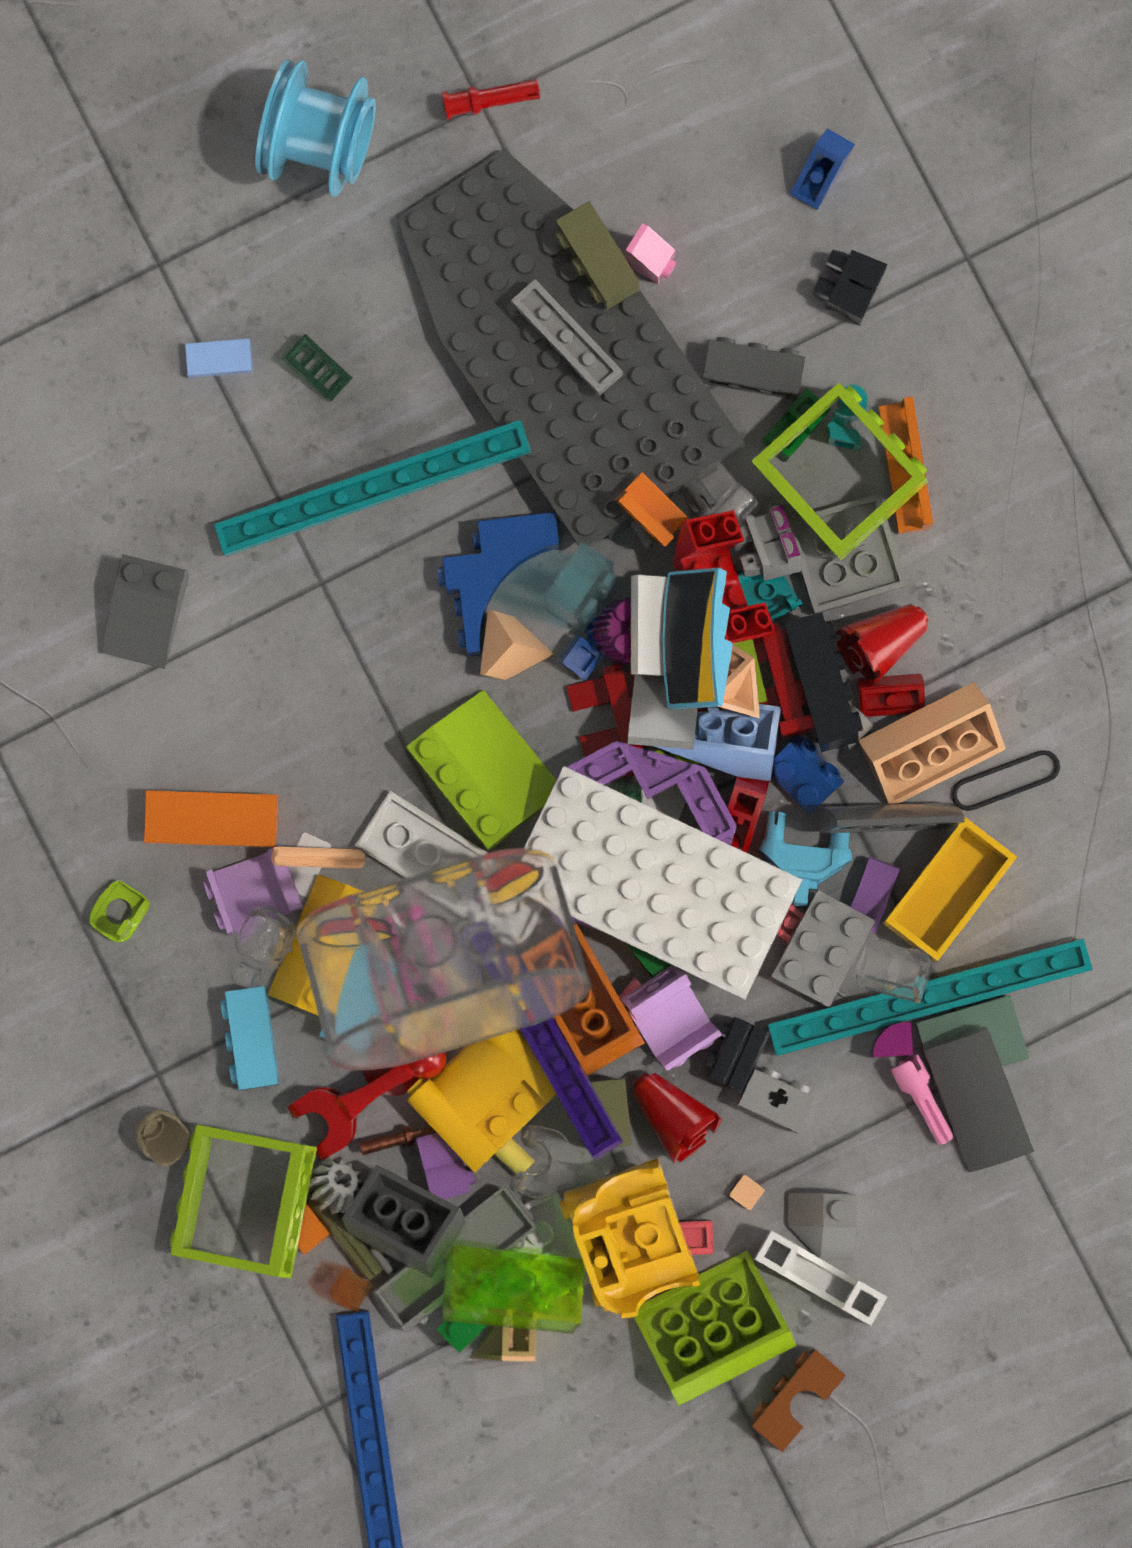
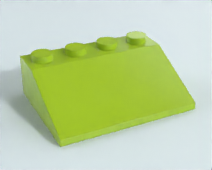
[406,690,556,852]
[634,1250,796,1406]

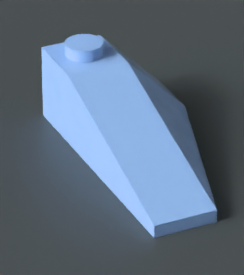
[655,704,781,781]

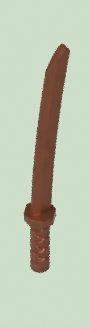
[359,1126,436,1156]

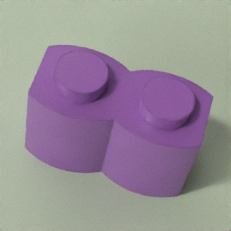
[416,1133,476,1199]

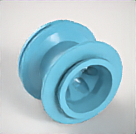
[255,59,376,197]

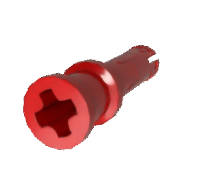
[441,78,541,120]

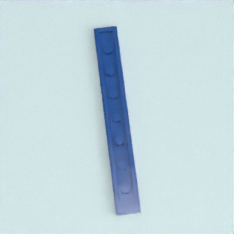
[336,1311,403,1548]

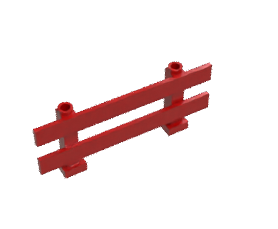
[566,623,814,779]

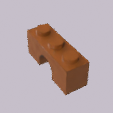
[750,1348,846,1452]

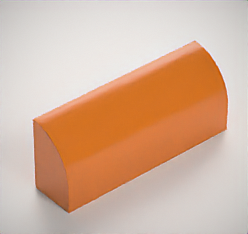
[144,790,279,847]

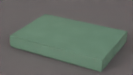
[915,995,1029,1086]

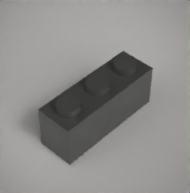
[702,337,805,400]

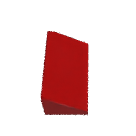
[857,674,925,717]

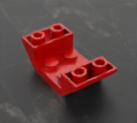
[673,510,776,644]

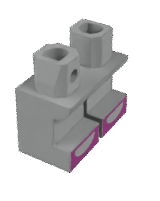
[734,504,802,581]

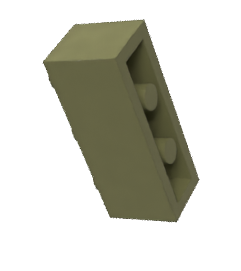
[554,201,640,310]

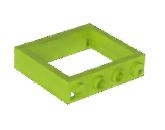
[752,382,928,560]
[170,1124,317,1278]

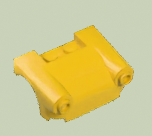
[407,1009,556,1173]
[559,1158,700,1318]

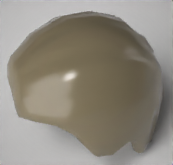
[135,1109,190,1166]

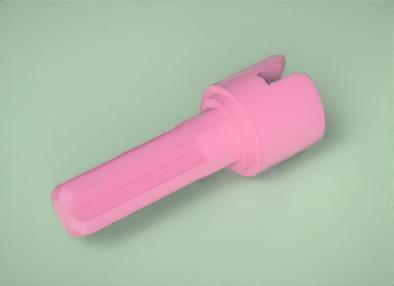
[889,1054,953,1145]

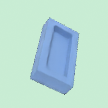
[185,338,253,378]

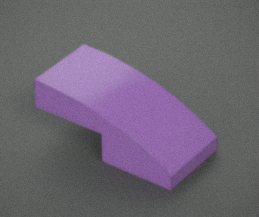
[850,856,900,933]

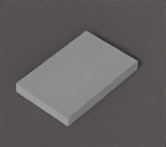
[628,675,697,750]

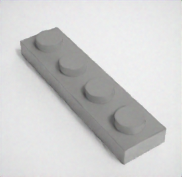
[511,279,623,396]

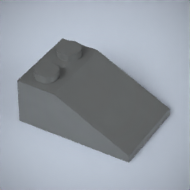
[101,554,189,669]

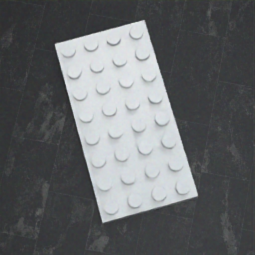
[519,766,802,1000]

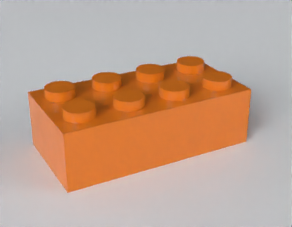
[519,923,645,1076]

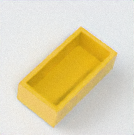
[882,817,1017,963]

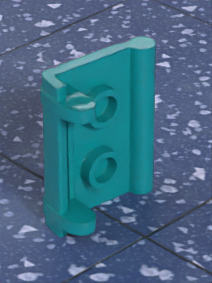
[737,569,803,622]

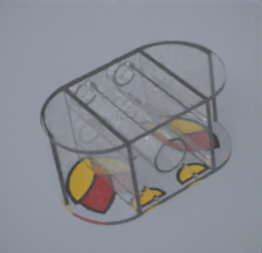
[296,849,591,1070]

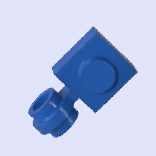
[557,617,604,681]

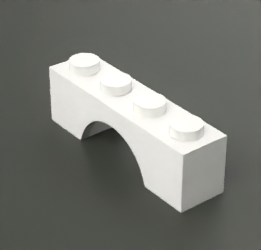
[753,1230,887,1326]

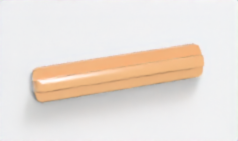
[271,846,366,869]

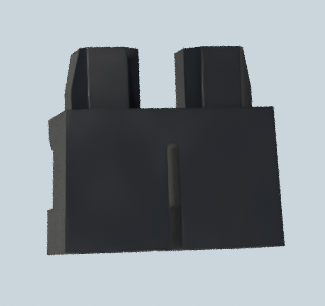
[812,249,888,326]

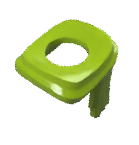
[89,880,150,943]

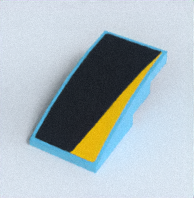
[662,568,733,709]

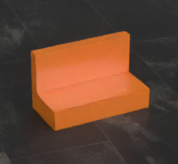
[614,472,688,547]

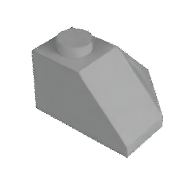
[788,1193,857,1260]

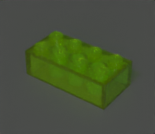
[442,1245,584,1334]

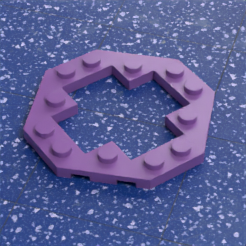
[554,741,737,931]

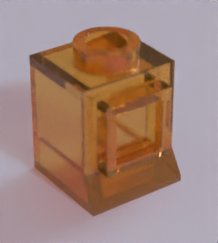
[329,1266,375,1312]

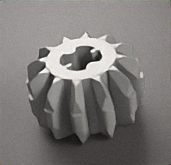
[309,1156,364,1215]

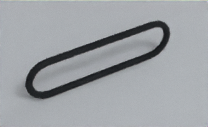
[952,750,1060,811]

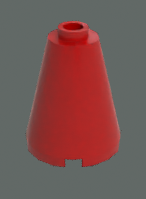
[836,604,928,686]
[632,1073,722,1164]

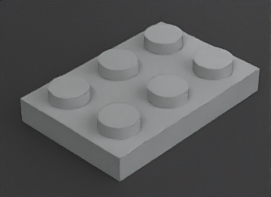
[771,889,876,1007]

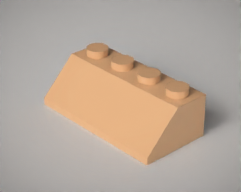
[859,682,1006,805]

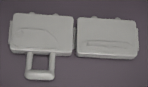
[370,1188,536,1332]

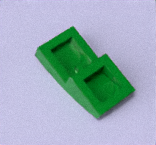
[762,389,831,462]

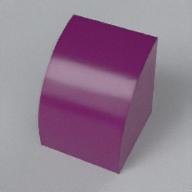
[871,1022,913,1058]

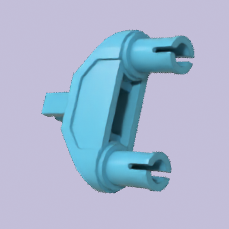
[758,811,853,907]

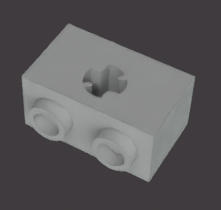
[737,1066,815,1133]

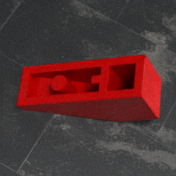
[727,777,770,853]

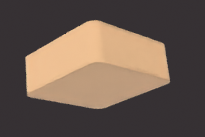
[729,1175,765,1210]

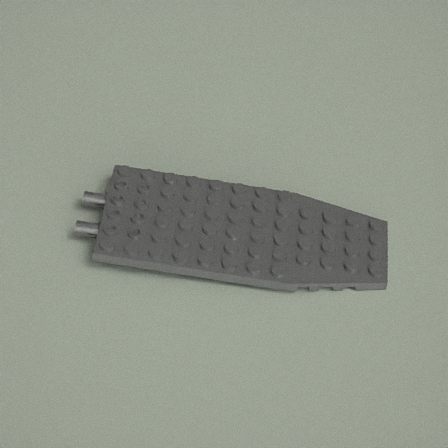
[397,149,745,551]

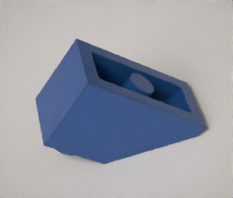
[790,128,855,210]

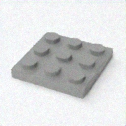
[788,493,908,614]

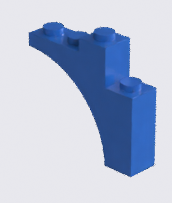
[437,512,559,657]

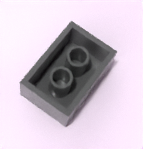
[342,1165,466,1278]

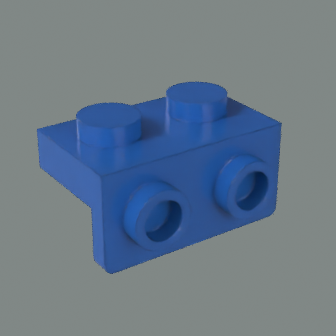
[771,735,844,815]

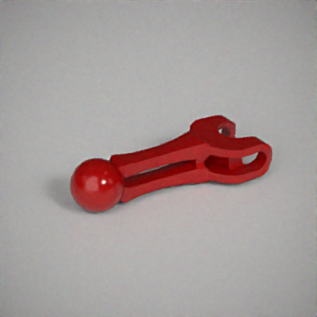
[287,1037,446,1160]

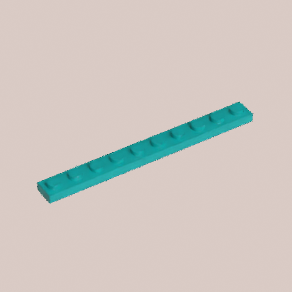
[214,420,532,557]
[767,938,1093,1056]

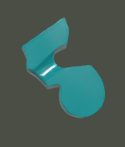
[826,384,868,451]

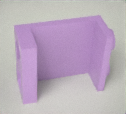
[203,845,304,935]
[620,965,722,1071]

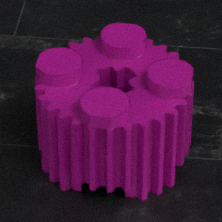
[592,597,631,665]

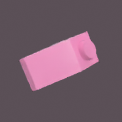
[625,223,677,284]

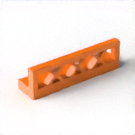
[878,396,933,534]

